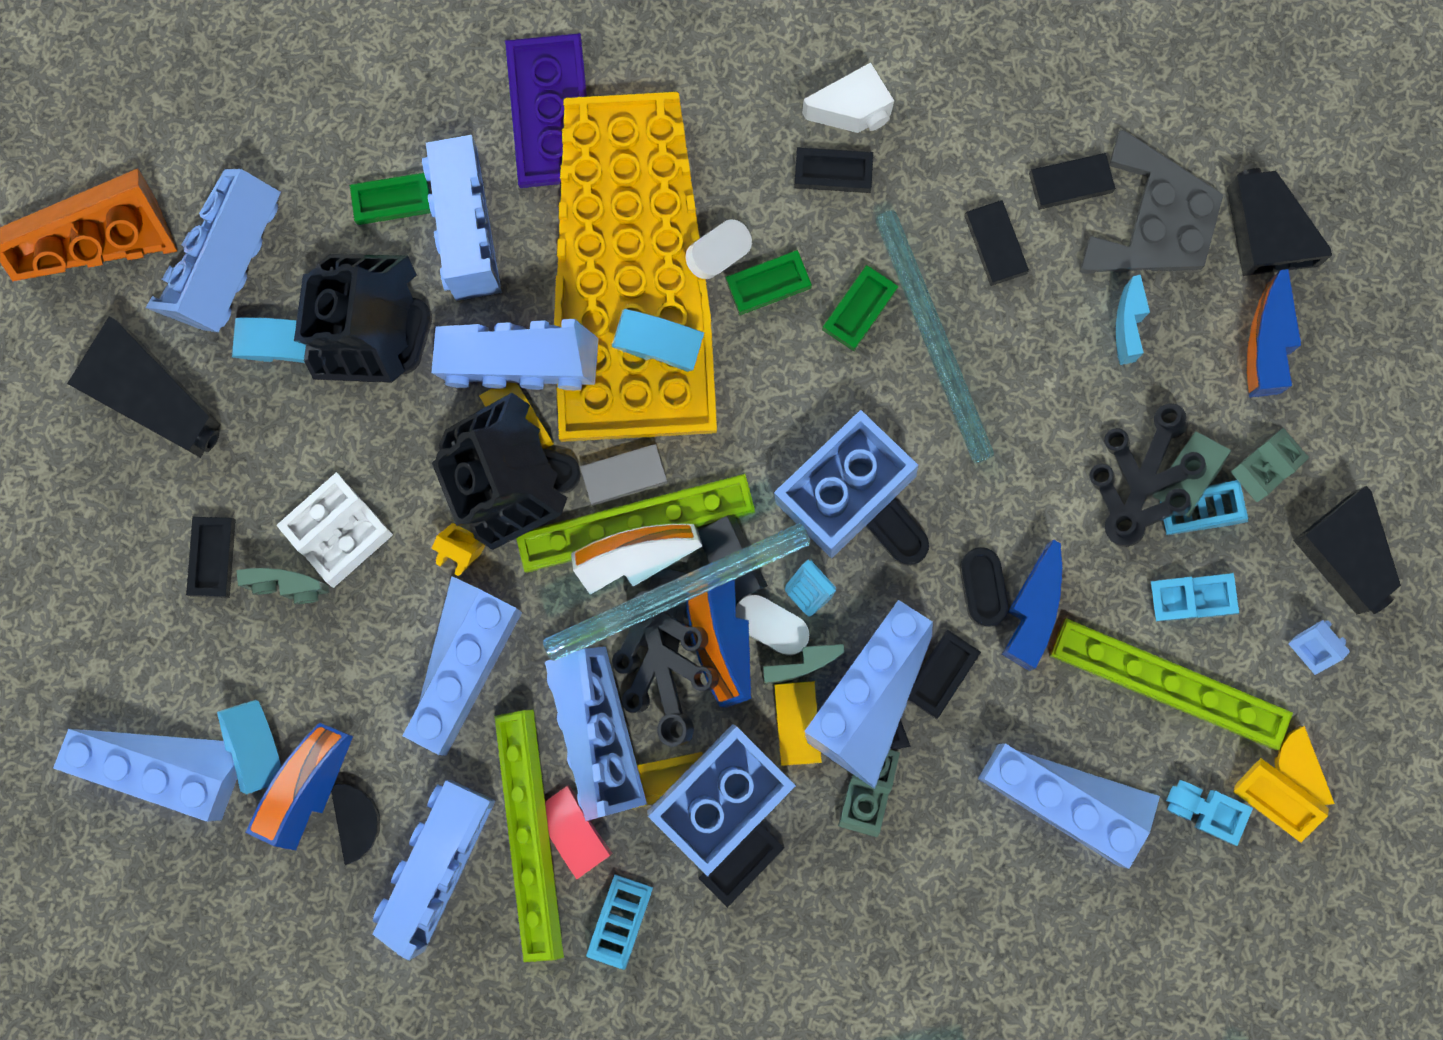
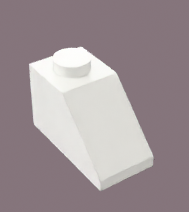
[802,63,894,133]

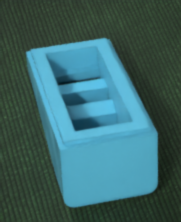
[1160,480,1248,535]
[784,560,836,617]
[586,874,653,970]

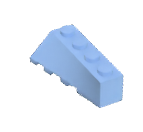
[145,169,281,332]
[431,319,599,391]
[402,576,522,755]
[804,600,933,789]
[545,646,647,821]
[53,729,237,822]
[978,743,1160,869]
[372,780,495,961]

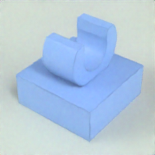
[1288,620,1350,675]

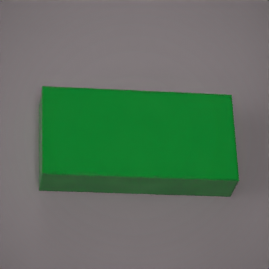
[349,173,431,225]
[725,250,812,316]
[822,265,899,351]

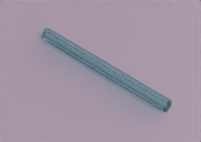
[876,210,994,463]
[543,523,810,661]

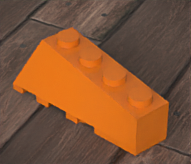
[0,168,178,281]

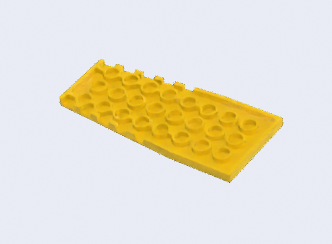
[554,92,717,442]

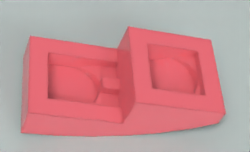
[545,785,613,879]

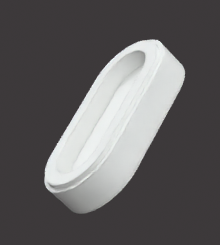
[686,219,752,279]
[736,595,809,656]

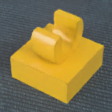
[432,523,485,576]

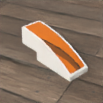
[571,524,702,595]

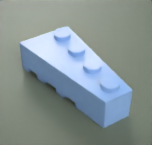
[422,135,502,301]

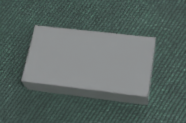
[580,444,667,506]

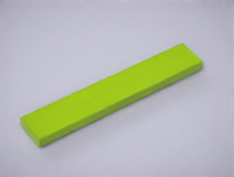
[516,474,755,573]
[1049,618,1293,751]
[494,710,564,962]

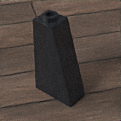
[67,316,221,458]

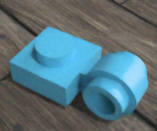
[1166,780,1253,846]

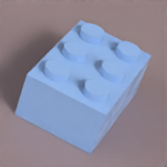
[774,410,918,559]
[647,724,796,876]

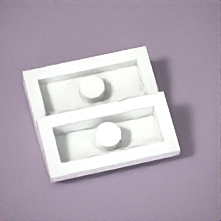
[276,472,393,588]

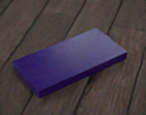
[505,33,587,188]

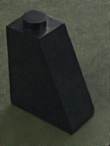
[1227,168,1332,276]
[1293,486,1401,615]

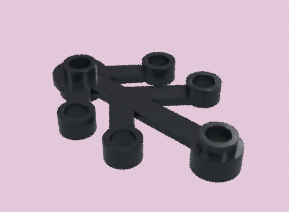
[1089,403,1207,547]
[612,591,719,747]

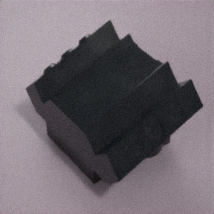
[294,254,417,383]
[432,393,568,550]

